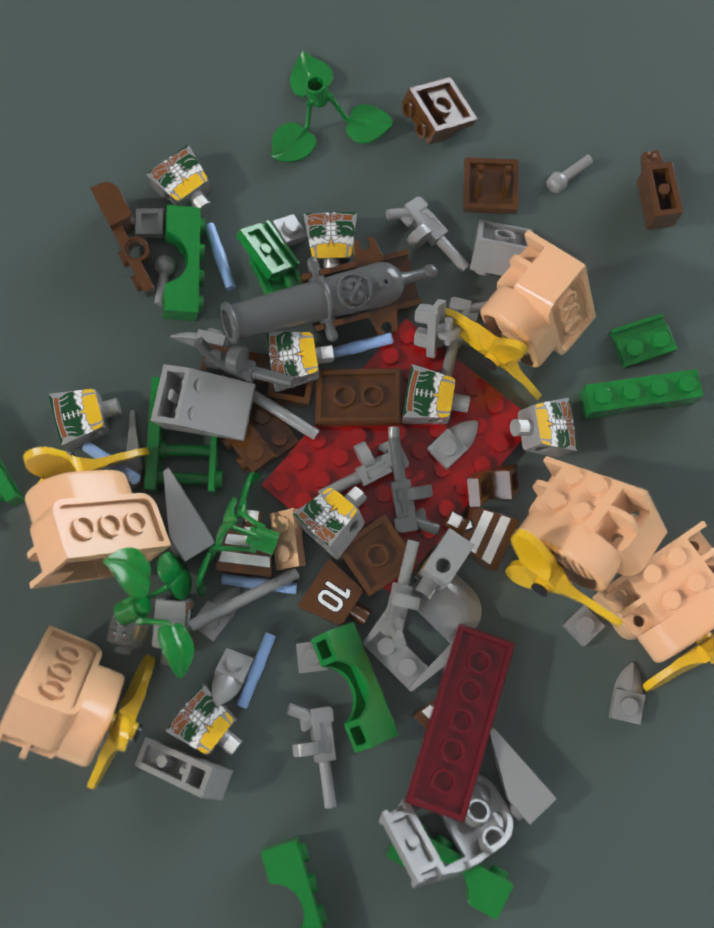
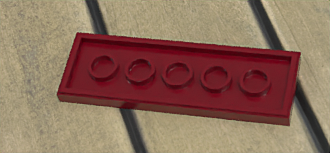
[404,623,516,823]

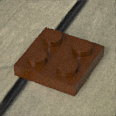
[341,515,418,597]

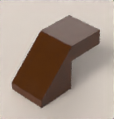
[467,464,520,507]

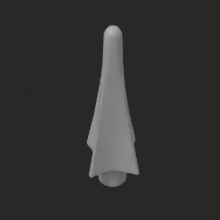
[124,410,145,486]

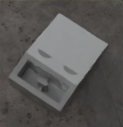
[151,364,256,441]

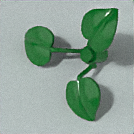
[271,51,393,163]
[196,471,280,597]
[103,547,194,680]

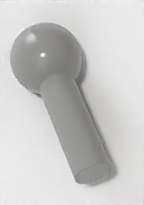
[546,154,594,193]
[154,255,176,306]

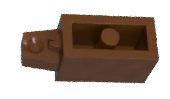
[637,150,683,230]

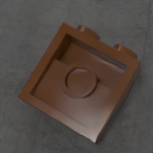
[401,77,477,145]
[219,404,299,473]

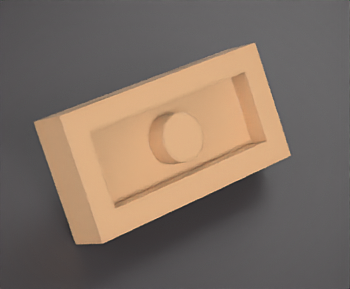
[270,508,306,571]

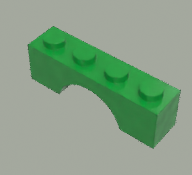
[162,205,205,321]
[578,369,703,420]
[311,622,399,753]
[386,822,514,920]
[261,836,328,928]

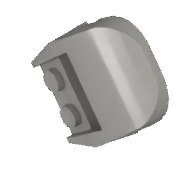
[362,574,482,693]
[379,774,513,888]

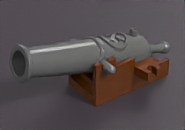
[220,236,438,345]

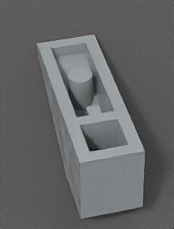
[163,467,215,561]
[488,727,556,824]
[134,737,233,800]

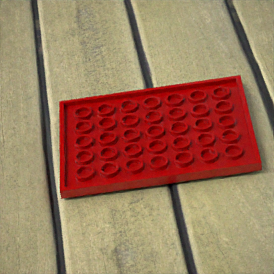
[261,319,522,594]

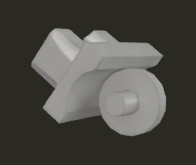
[414,299,461,358]

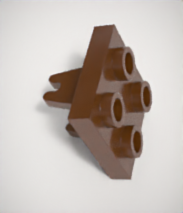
[463,157,519,214]

